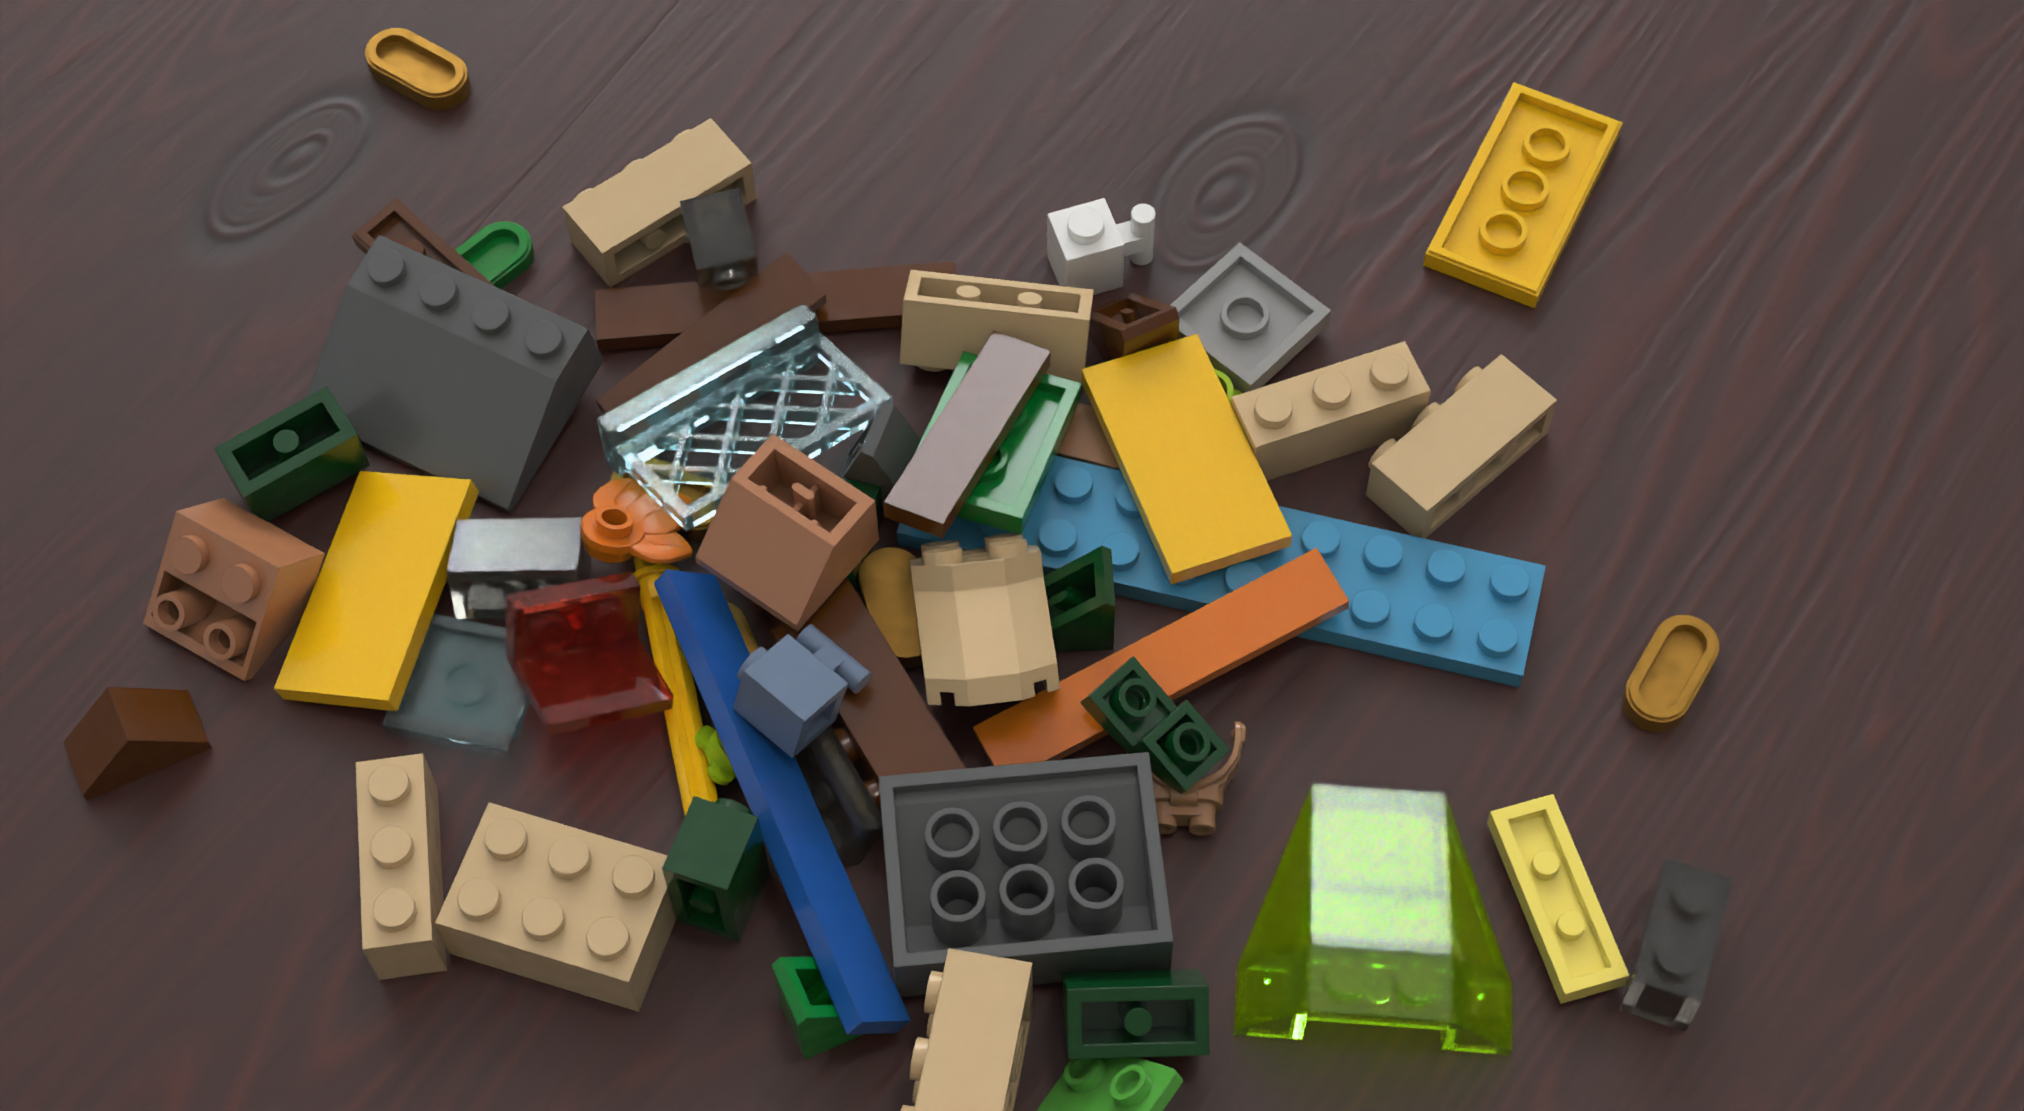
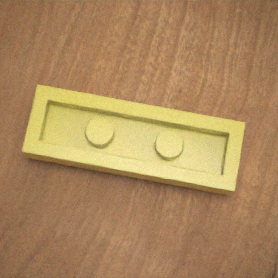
[1487,794,1630,1004]

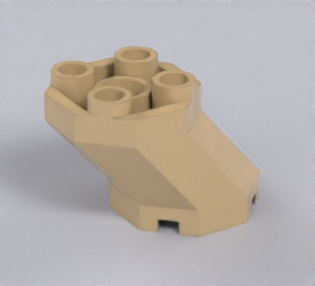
[910,533,1060,706]

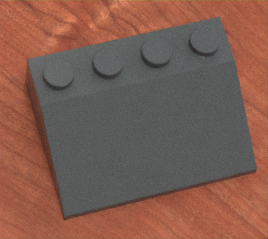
[306,235,604,514]
[879,752,1173,997]

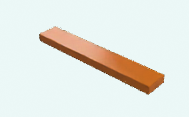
[973,548,1349,766]

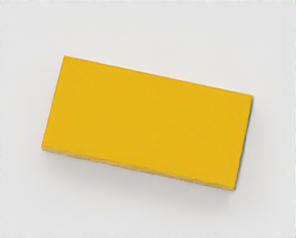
[1423,82,1623,309]
[1081,334,1292,585]
[274,471,479,712]

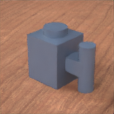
[733,624,872,758]

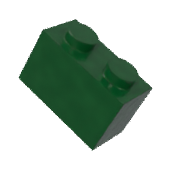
[214,386,370,522]
[662,796,770,943]
[1061,969,1210,1059]

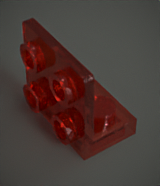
[506,571,674,734]

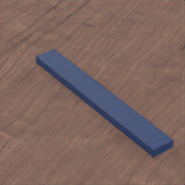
[654,569,911,1035]

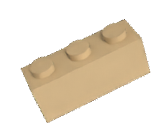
[562,118,757,288]
[900,270,1094,384]
[1231,341,1431,481]
[1366,354,1557,538]
[356,753,447,980]

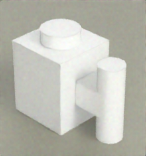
[1047,198,1155,295]

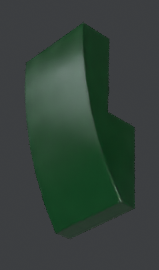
[1080,656,1230,794]

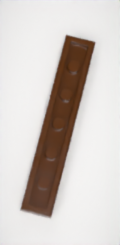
[595,261,957,351]

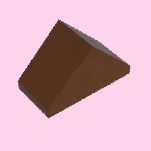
[1089,292,1180,362]
[63,687,212,801]

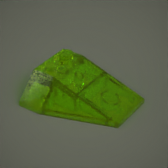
[1234,784,1512,1055]

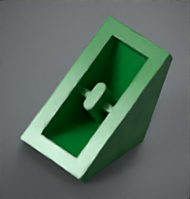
[771,957,864,1060]

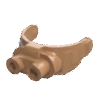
[1126,721,1246,836]

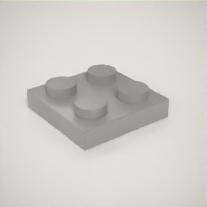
[1171,242,1331,393]

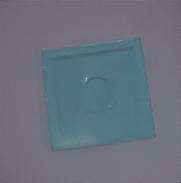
[382,614,550,760]

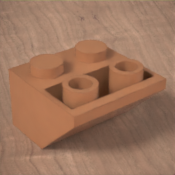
[696,433,879,632]
[143,498,325,681]

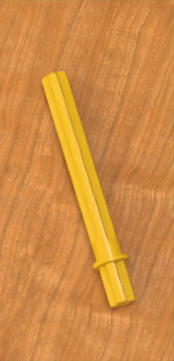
[629,555,718,815]

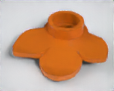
[580,478,696,564]

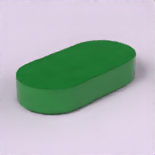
[455,221,534,289]

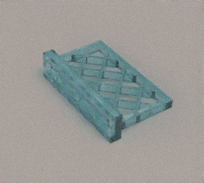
[597,304,893,532]

